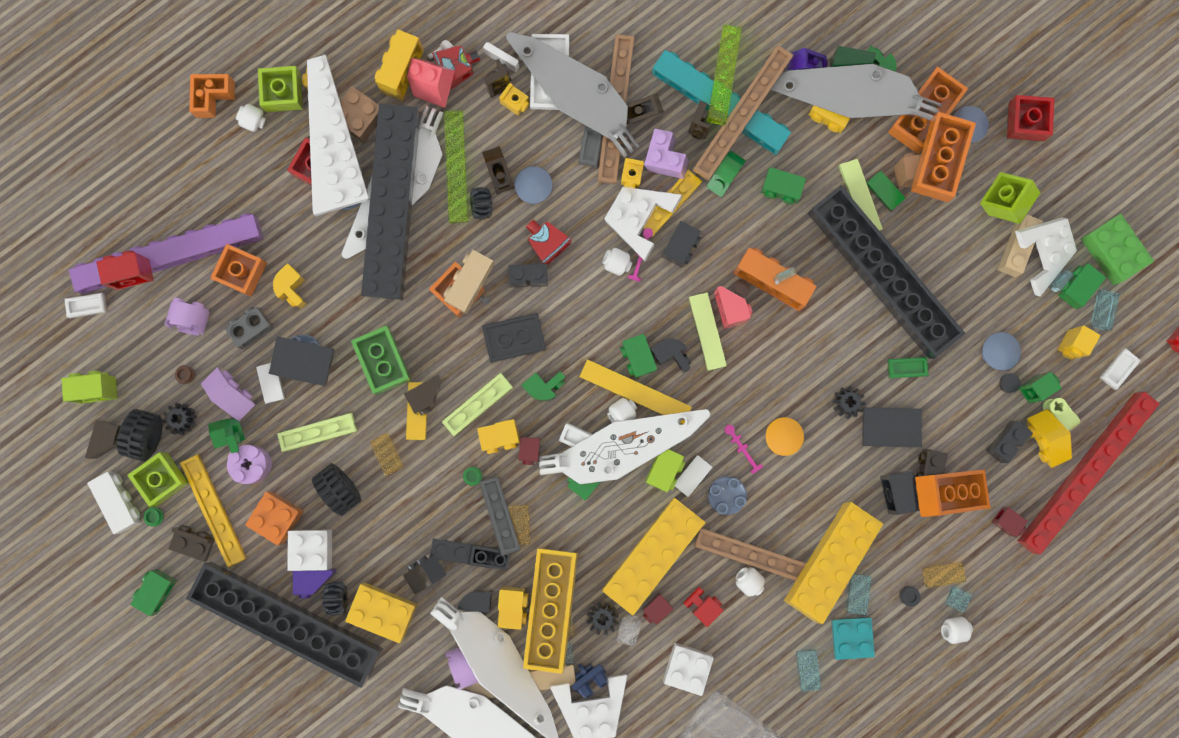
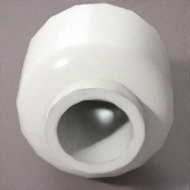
[236,104,266,132]
[602,248,632,276]
[608,398,637,423]
[736,567,765,597]
[941,616,973,644]

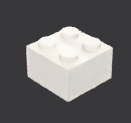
[288,530,332,571]
[663,642,714,696]

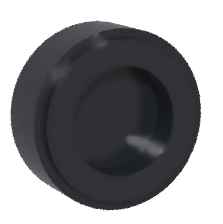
[999,373,1021,393]
[899,586,920,606]

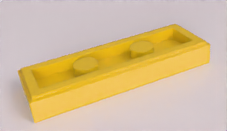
[406,382,427,440]

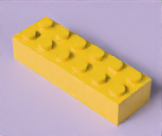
[602,497,705,615]
[784,502,883,624]
[523,548,578,674]

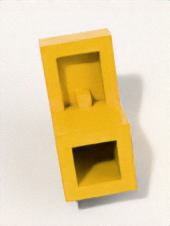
[273,263,307,309]

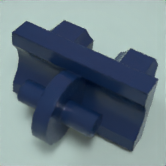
[571,663,609,699]

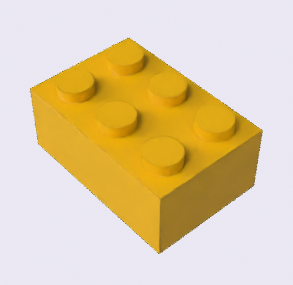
[375,29,424,101]
[345,582,418,643]

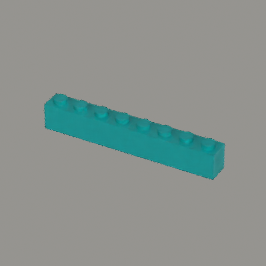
[652,50,791,155]

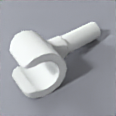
[428,40,454,59]

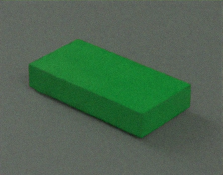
[867,171,906,212]
[887,357,929,379]

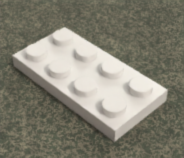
[530,34,569,110]

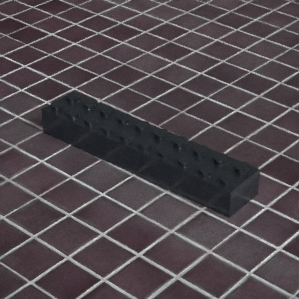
[361,103,421,300]
[808,185,965,360]
[186,562,383,688]

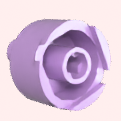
[164,298,210,335]
[227,445,272,484]
[445,647,478,690]

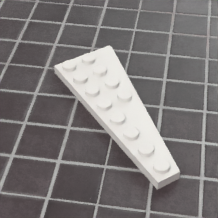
[307,55,370,216]

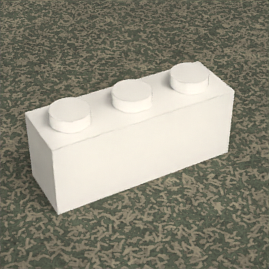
[87,472,141,534]

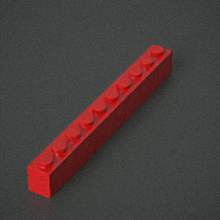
[1017,391,1160,555]

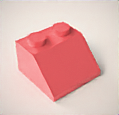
[407,58,455,108]
[714,286,752,329]

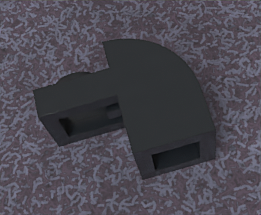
[650,339,691,373]
[458,590,492,613]

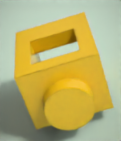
[499,83,530,116]
[621,158,644,189]

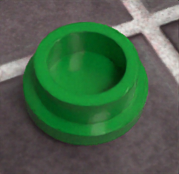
[463,467,482,486]
[144,507,164,527]

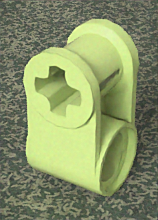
[1042,398,1080,431]

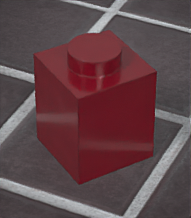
[518,437,540,465]
[991,507,1028,537]
[642,593,673,625]

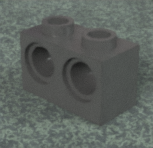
[225,307,274,349]

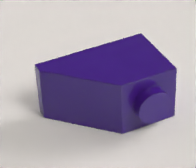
[786,48,827,71]
[293,569,336,598]

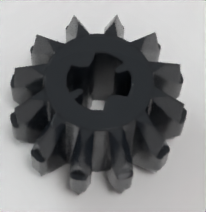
[470,187,493,220]
[832,386,866,419]
[162,403,197,435]
[322,582,348,616]
[586,602,619,636]

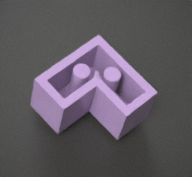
[644,129,689,179]
[201,367,255,421]

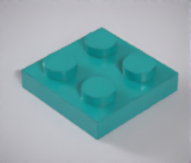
[831,617,875,660]

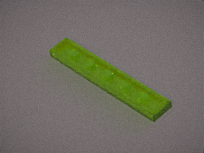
[707,24,742,126]
[444,111,468,224]

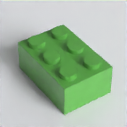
[1081,214,1154,285]
[351,325,412,395]

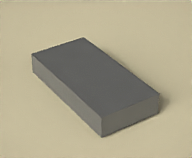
[578,126,603,167]

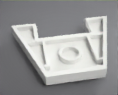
[605,187,682,262]
[1015,217,1077,296]
[549,674,627,738]

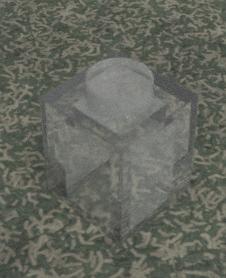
[616,614,641,647]

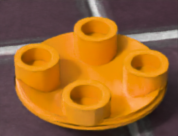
[765,417,804,456]

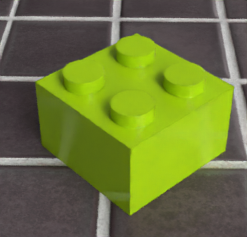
[258,66,303,112]
[980,172,1041,224]
[61,371,118,404]
[645,449,685,493]
[127,452,189,507]

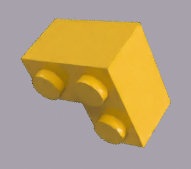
[1026,409,1072,468]
[477,419,520,454]
[498,586,529,630]

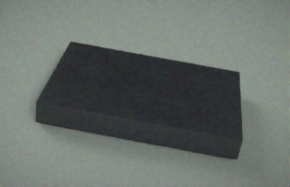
[482,313,546,363]
[268,336,334,386]
[862,407,922,447]

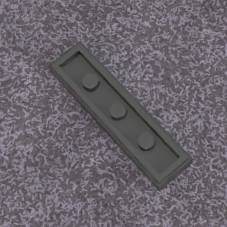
[479,476,521,556]

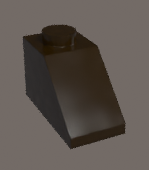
[626,94,664,125]
[482,146,514,194]
[404,375,442,416]
[85,420,121,459]

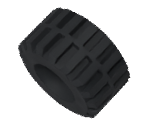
[117,409,163,462]
[312,463,361,516]

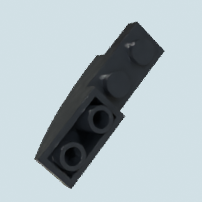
[429,538,510,571]

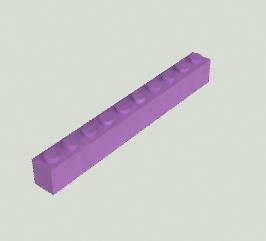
[69,213,264,294]

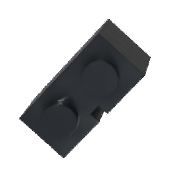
[662,221,701,268]
[508,264,548,288]
[986,421,1033,463]
[403,555,447,595]

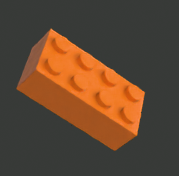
[888,66,968,154]
[911,112,976,202]
[733,247,817,311]
[915,469,990,517]

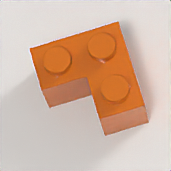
[189,74,235,118]

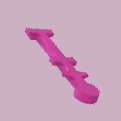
[628,228,653,282]
[724,425,763,474]

